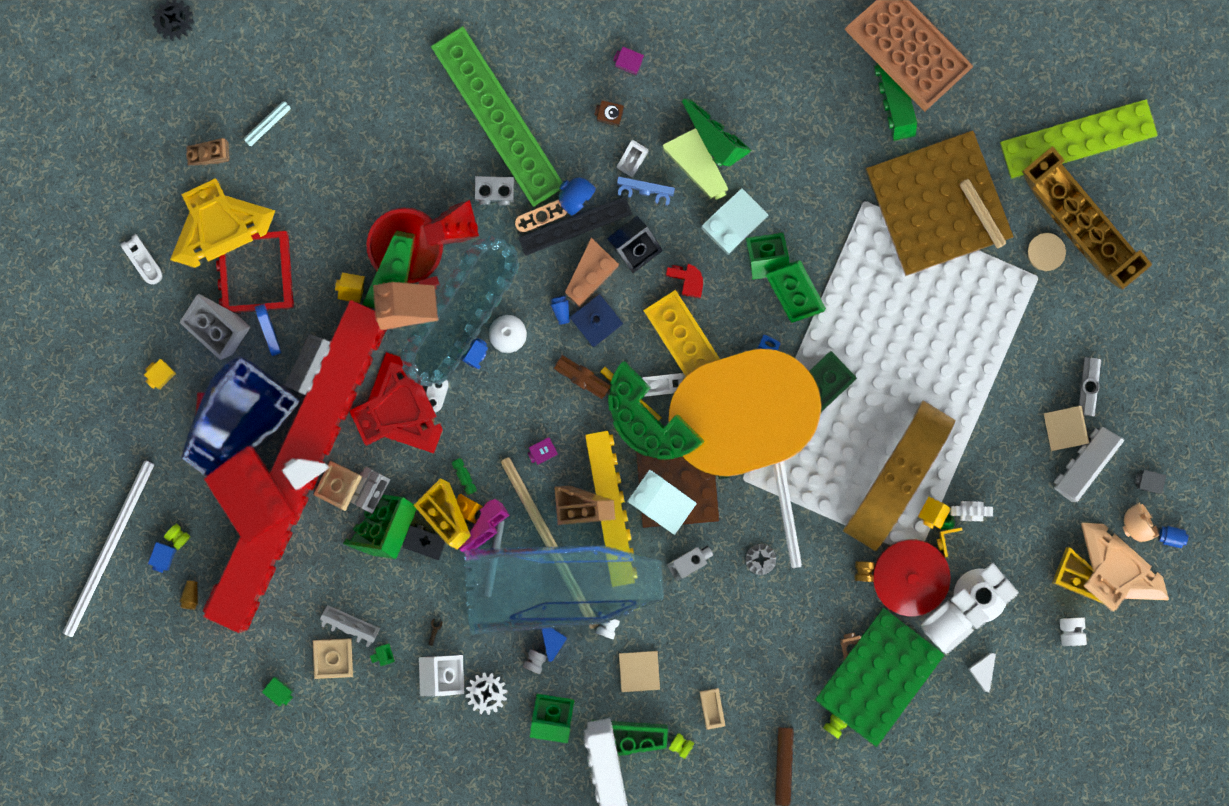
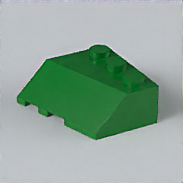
[343,494,417,559]

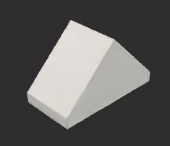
[616,140,648,178]
[968,653,996,692]

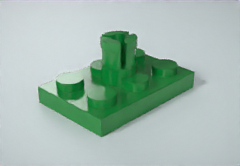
[765,260,826,323]

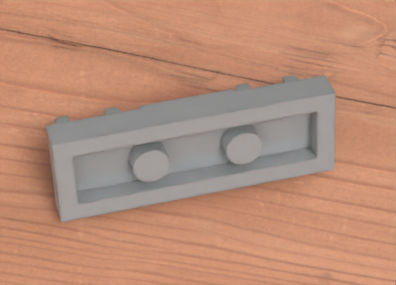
[320,605,380,647]

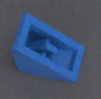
[540,623,567,662]

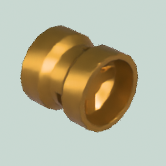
[854,562,875,582]

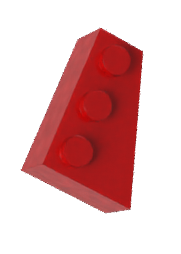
[423,200,479,245]

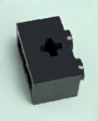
[402,523,446,560]

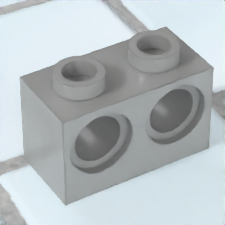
[475,176,514,206]

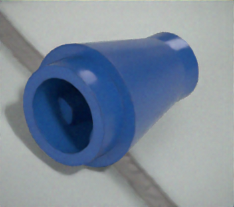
[550,295,570,325]

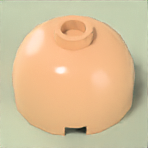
[1123,502,1159,542]

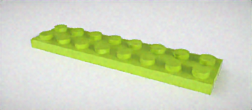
[1000,99,1158,179]

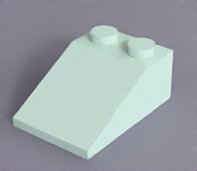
[701,188,769,255]
[627,470,697,535]

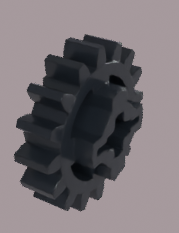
[152,0,195,41]

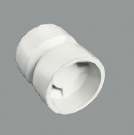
[1060,617,1087,646]

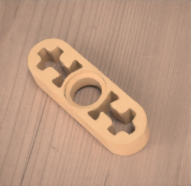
[515,200,567,233]

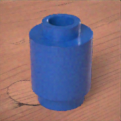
[1158,526,1189,548]

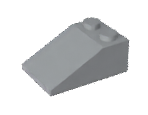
[179,294,250,360]

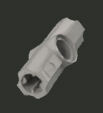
[1079,357,1101,417]

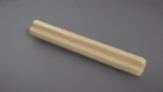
[960,179,1006,248]

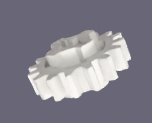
[951,501,993,521]
[466,673,508,715]

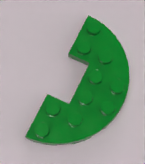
[608,361,705,460]

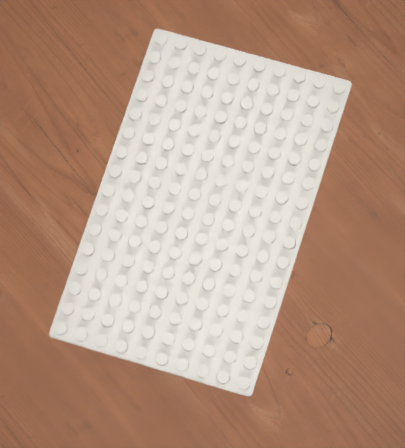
[743,202,1038,545]

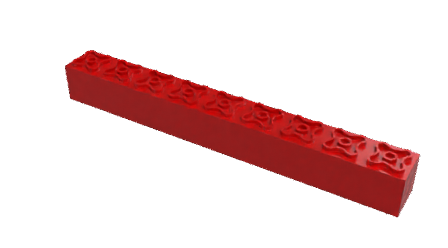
[203,300,387,633]

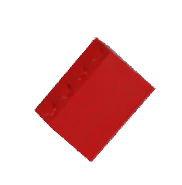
[204,446,294,544]

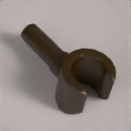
[428,618,443,646]

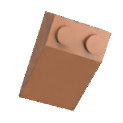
[373,282,438,330]

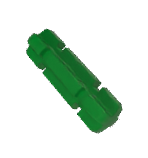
[452,458,477,495]

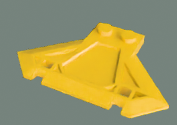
[170,178,275,268]

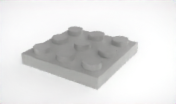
[285,334,330,395]

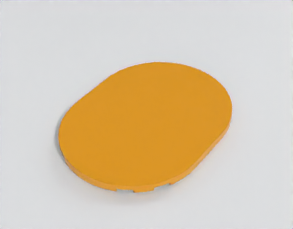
[669,349,821,476]

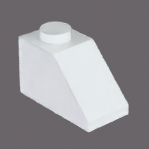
[283,459,329,490]

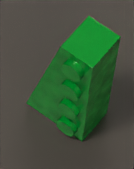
[874,62,917,141]
[362,231,415,308]
[588,719,668,762]

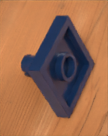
[570,294,623,348]

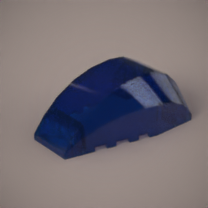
[181,356,300,476]

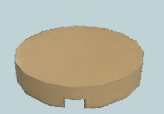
[1027,233,1066,271]

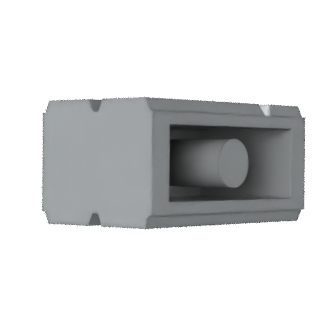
[350,467,390,513]

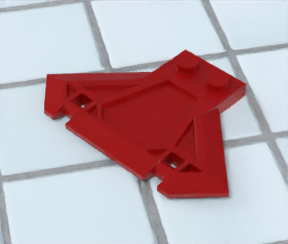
[349,352,443,454]

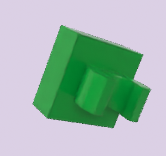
[370,644,395,666]

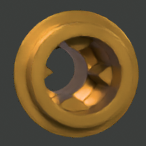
[179,581,198,610]

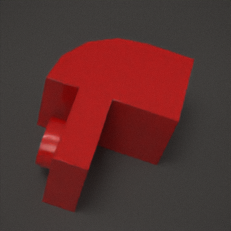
[666,264,703,299]

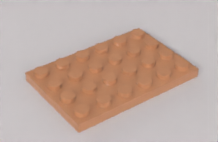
[845,0,973,112]

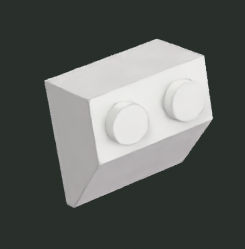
[419,655,464,696]

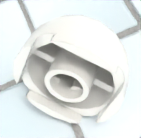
[489,315,527,353]

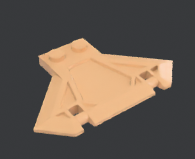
[1081,523,1169,612]

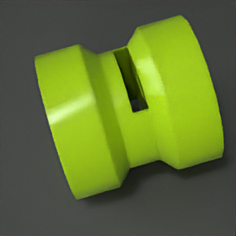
[164,523,191,550]
[823,714,847,739]
[668,733,694,759]

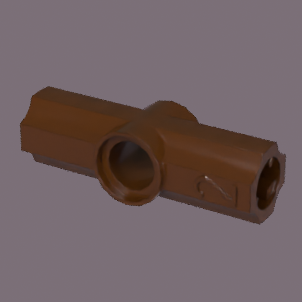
[554,355,611,399]

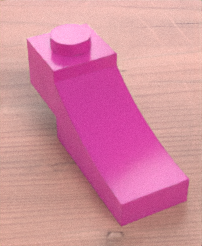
[459,499,510,555]

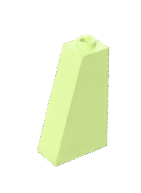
[663,128,728,200]

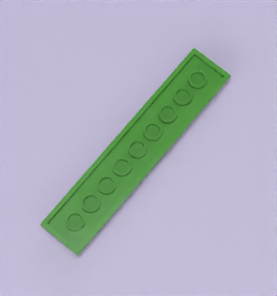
[431,26,563,207]

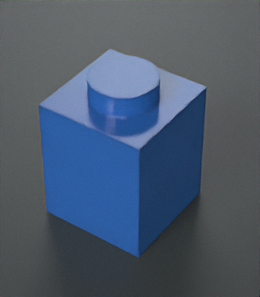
[148,542,176,573]

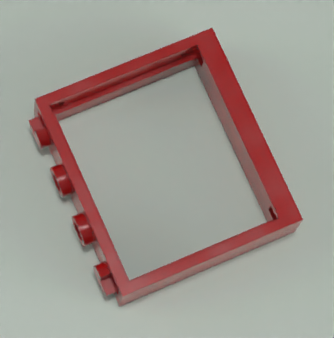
[216,231,294,313]

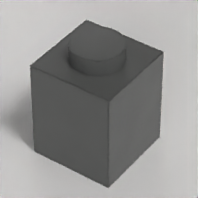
[1135,470,1166,494]

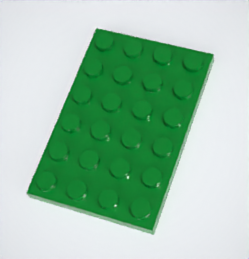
[815,608,944,747]

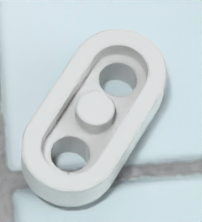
[426,375,449,413]

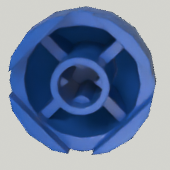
[559,177,596,216]

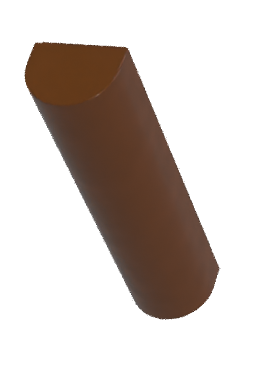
[775,727,794,806]

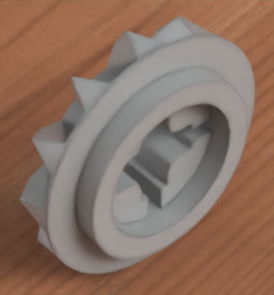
[746,544,776,575]

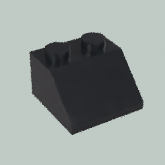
[607,216,663,273]

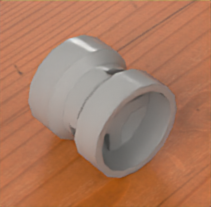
[523,649,548,674]

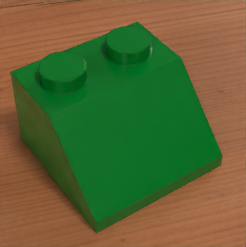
[746,233,790,279]
[530,694,575,743]

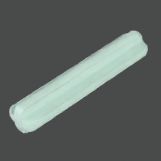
[244,101,290,146]

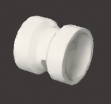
[596,615,620,639]

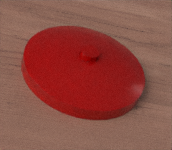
[366,207,444,284]
[873,539,951,616]

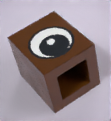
[594,100,624,127]

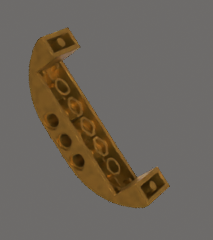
[1023,146,1153,290]
[843,400,956,551]

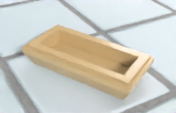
[700,688,725,730]

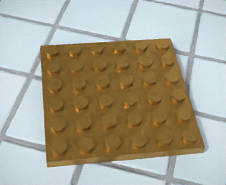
[866,131,1014,276]

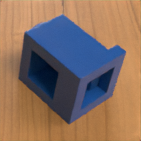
[458,338,488,369]

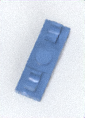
[617,177,675,206]

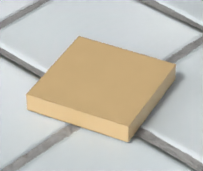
[1044,406,1089,451]
[313,460,363,511]
[313,638,353,679]
[619,651,660,692]

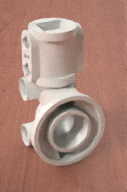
[920,563,1019,654]

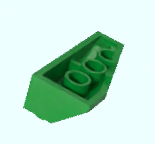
[682,98,751,166]

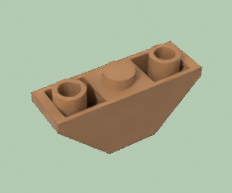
[186,138,229,166]

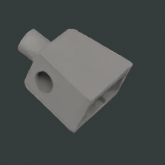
[667,546,713,581]

